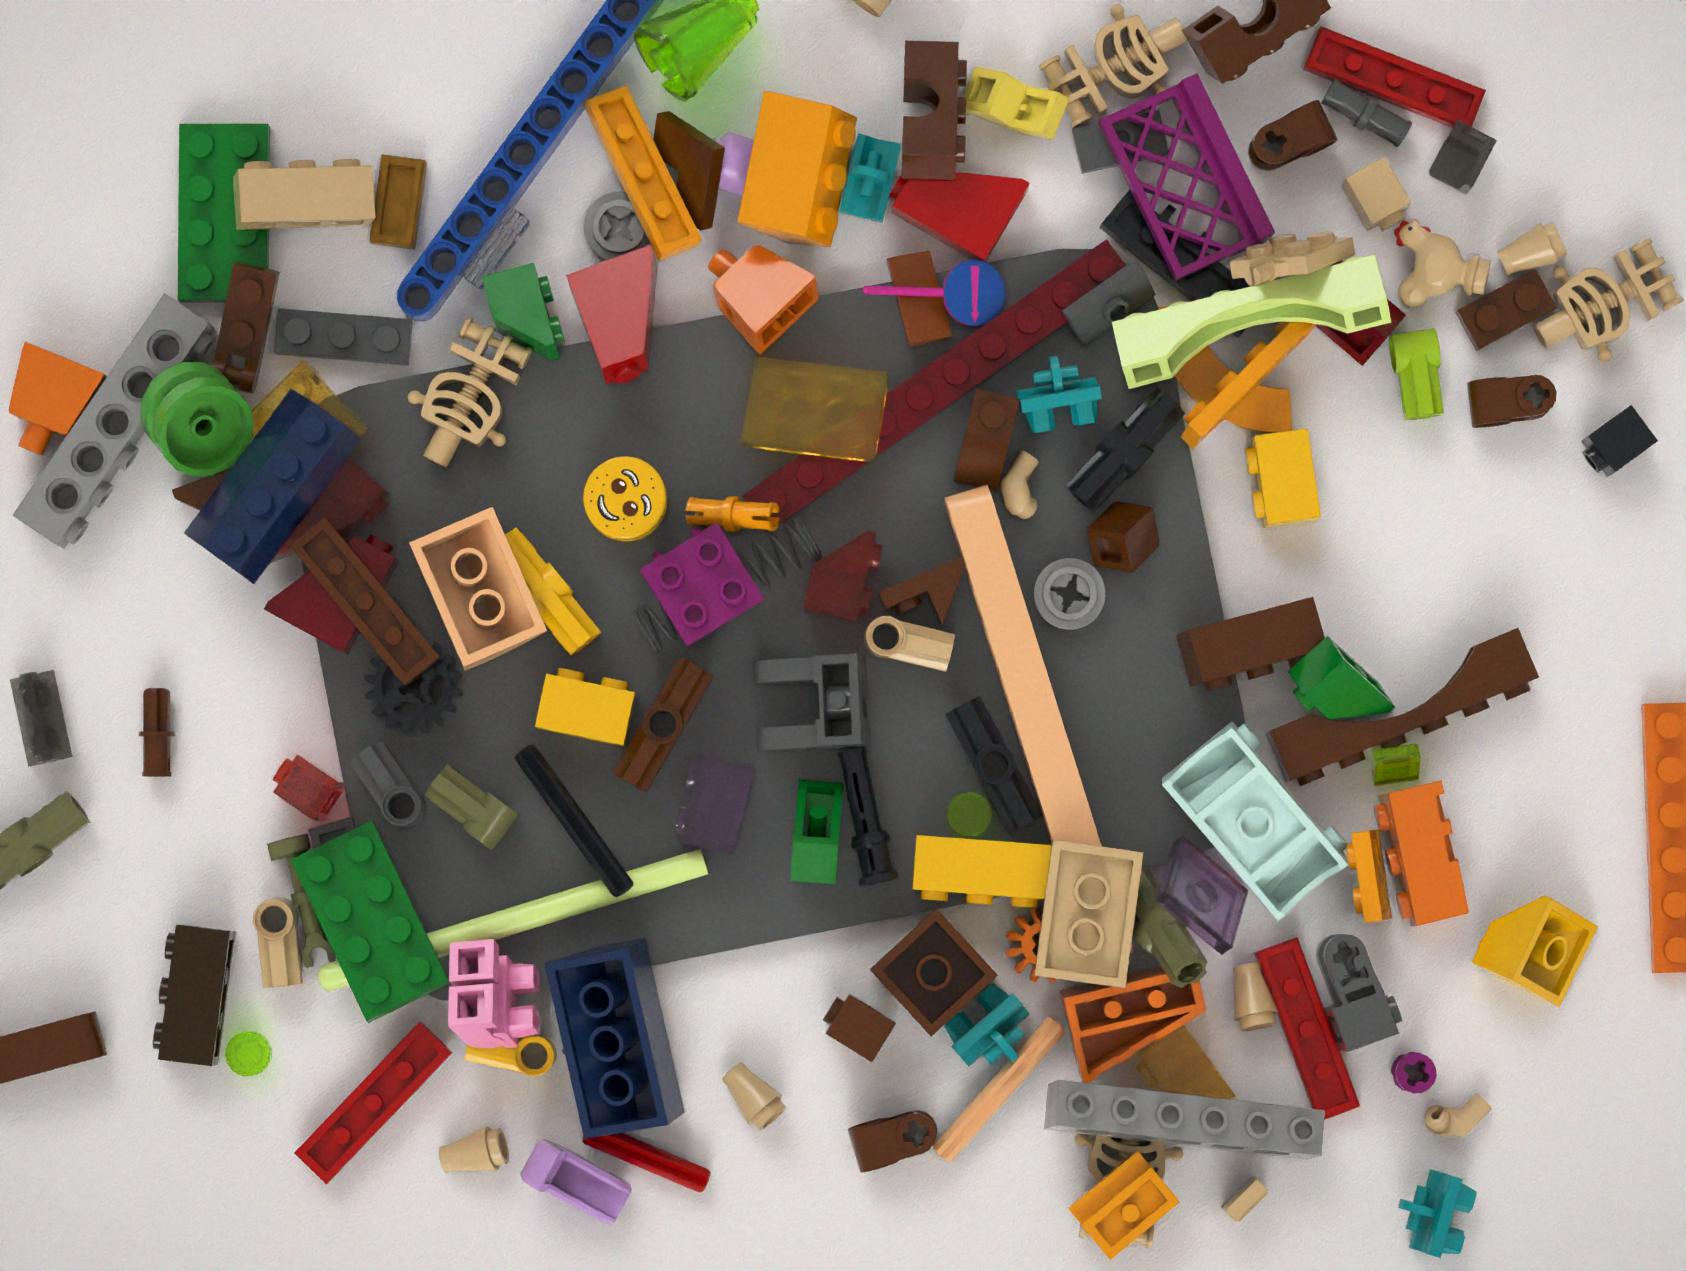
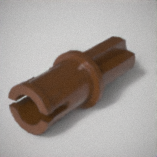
[139,688,175,777]

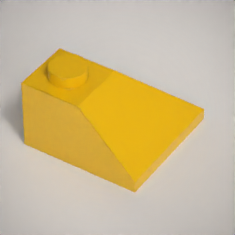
[1472,895,1598,1007]

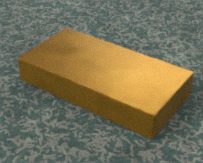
[369,154,427,250]

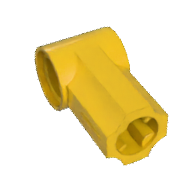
[465,1035,557,1076]

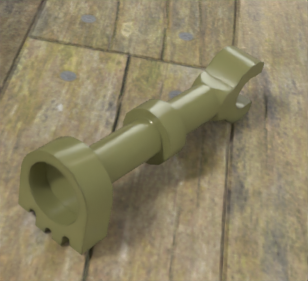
[267,834,336,968]

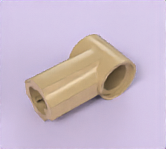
[864,616,955,672]
[253,897,303,988]

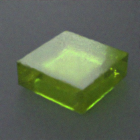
[1372,744,1421,786]

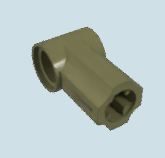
[424,764,520,851]

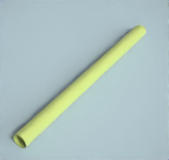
[318,848,709,992]

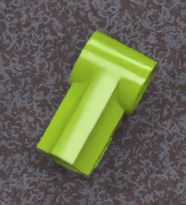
[1389,328,1444,420]

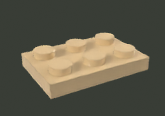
[1034,840,1144,988]

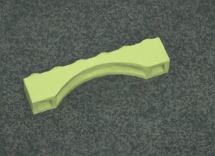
[1112,255,1391,389]

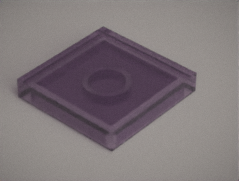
[1156,835,1248,955]

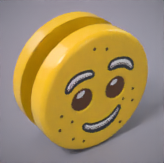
[583,456,668,542]

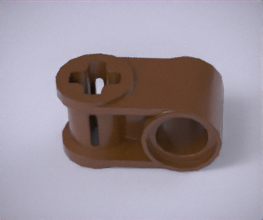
[1248,100,1338,171]
[1467,375,1557,428]
[848,1110,937,1173]

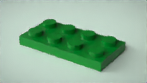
[178,124,270,303]
[291,820,450,1023]

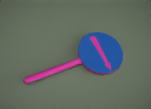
[862,259,1006,327]

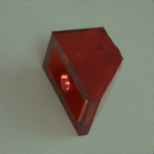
[273,754,345,822]

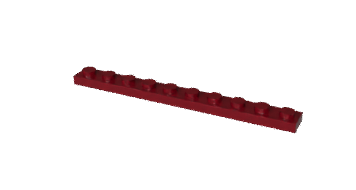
[742,239,1126,533]

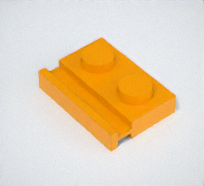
[1346,830,1392,923]
[1068,1150,1180,1260]

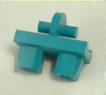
[839,133,902,223]
[1016,356,1102,433]
[944,984,1029,1067]
[1398,1169,1477,1258]

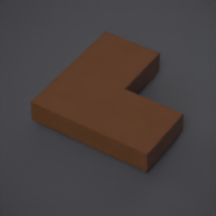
[653,111,725,231]

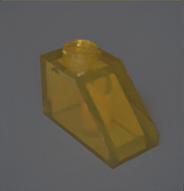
[1135,1025,1236,1099]

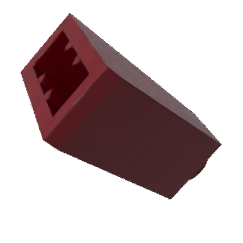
[264,534,399,655]

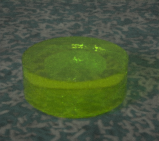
[947,792,992,837]
[225,1031,272,1076]

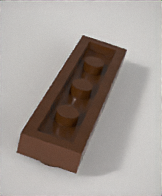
[289,517,441,686]

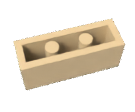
[233,159,376,230]

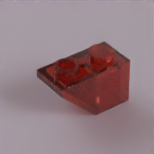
[803,531,883,623]

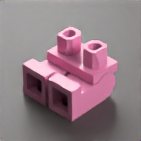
[448,939,541,1048]

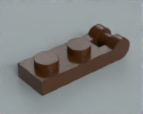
[212,261,280,394]

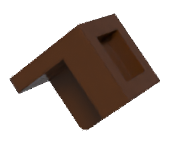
[1087,502,1159,573]

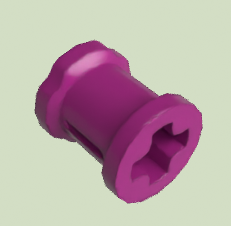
[1391,1052,1437,1093]

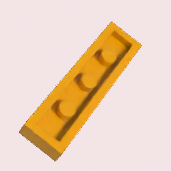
[584,85,702,261]
[1181,322,1317,450]

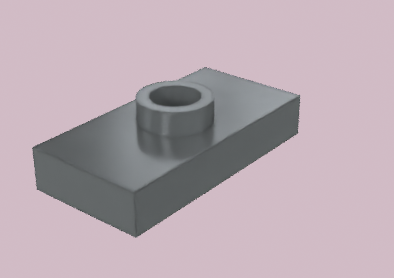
[1072,110,1168,174]
[1062,260,1156,346]

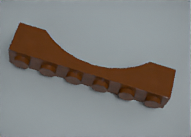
[1265,628,1539,786]

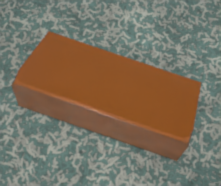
[887,251,952,348]

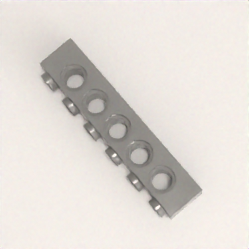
[12,293,215,549]
[1044,1080,1325,1159]

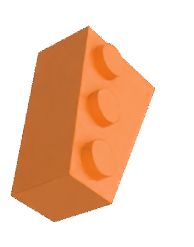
[1374,780,1469,926]
[1059,966,1206,1083]

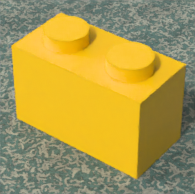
[1245,428,1321,528]
[535,668,637,747]

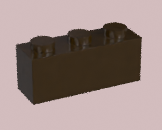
[153,925,236,1066]

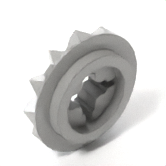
[584,191,651,260]
[1034,558,1106,630]

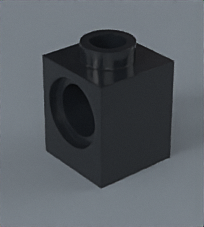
[1581,405,1658,477]

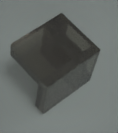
[1429,120,1497,195]

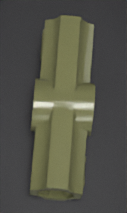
[0,791,91,890]
[1133,865,1208,988]

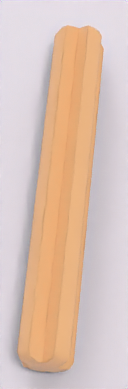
[933,1017,1065,1162]

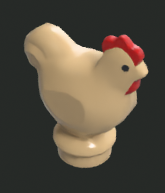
[1394,219,1491,307]

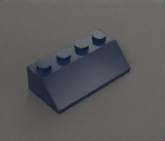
[184,389,361,584]
[544,938,685,1139]

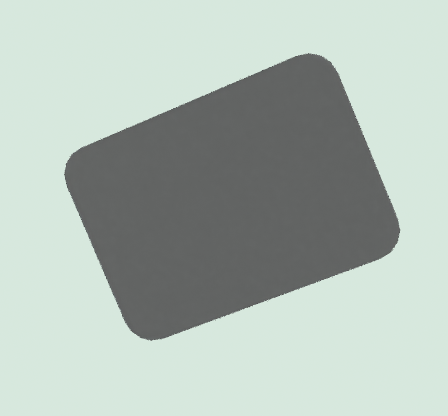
[295,249,1246,1000]

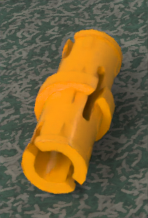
[686,496,780,532]

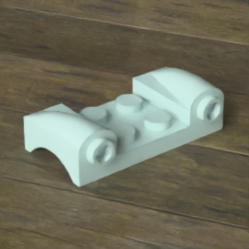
[1162,722,1348,921]

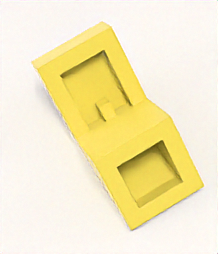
[963,67,1069,140]

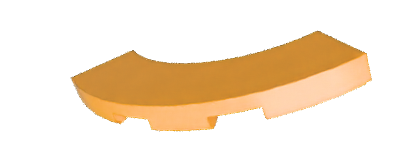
[1158,306,1292,434]

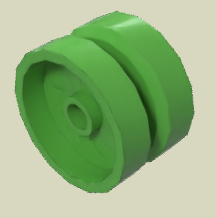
[140,362,254,476]

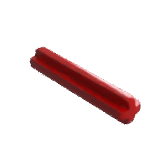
[582,1133,711,1192]

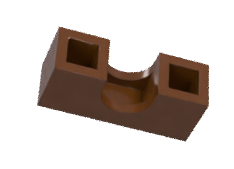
[1182,0,1331,84]
[901,40,967,180]

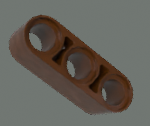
[0,1011,107,1084]

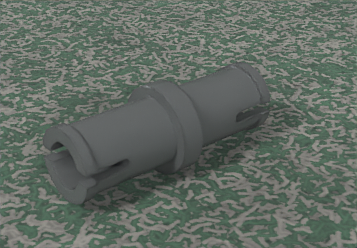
[1321,78,1412,148]

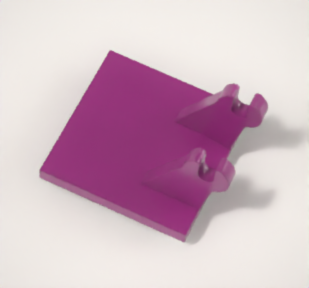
[640,523,764,647]

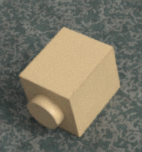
[1341,157,1411,232]

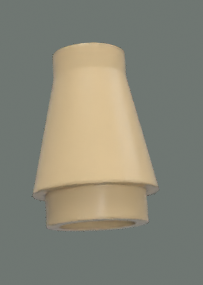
[1497,222,1567,276]
[1233,962,1279,1031]
[722,1062,786,1131]
[439,1126,509,1173]

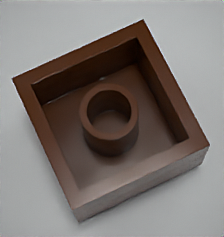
[870,908,998,1037]

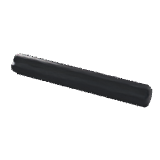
[515,745,633,898]

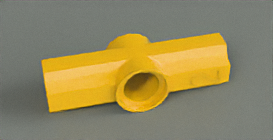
[505,527,602,656]

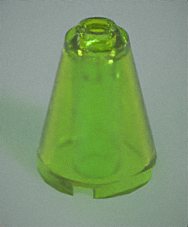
[634,0,759,102]

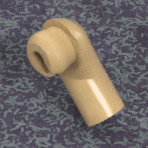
[1000,450,1039,519]
[1424,1093,1492,1138]

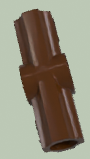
[613,656,714,793]

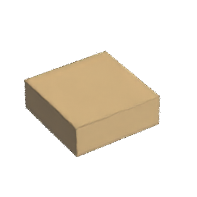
[1222,1176,1268,1222]

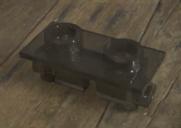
[10,670,73,767]

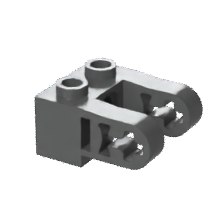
[753,653,870,752]
[1316,934,1402,1052]

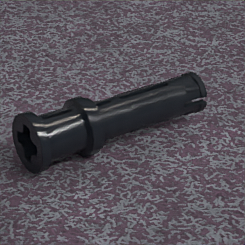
[838,747,898,886]

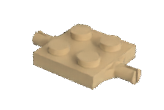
[1230,231,1355,286]

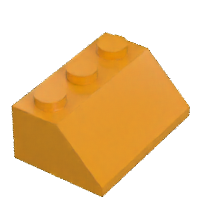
[737,91,857,247]

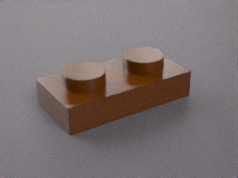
[1455,269,1557,351]

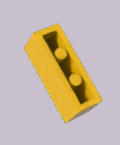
[912,835,1052,908]

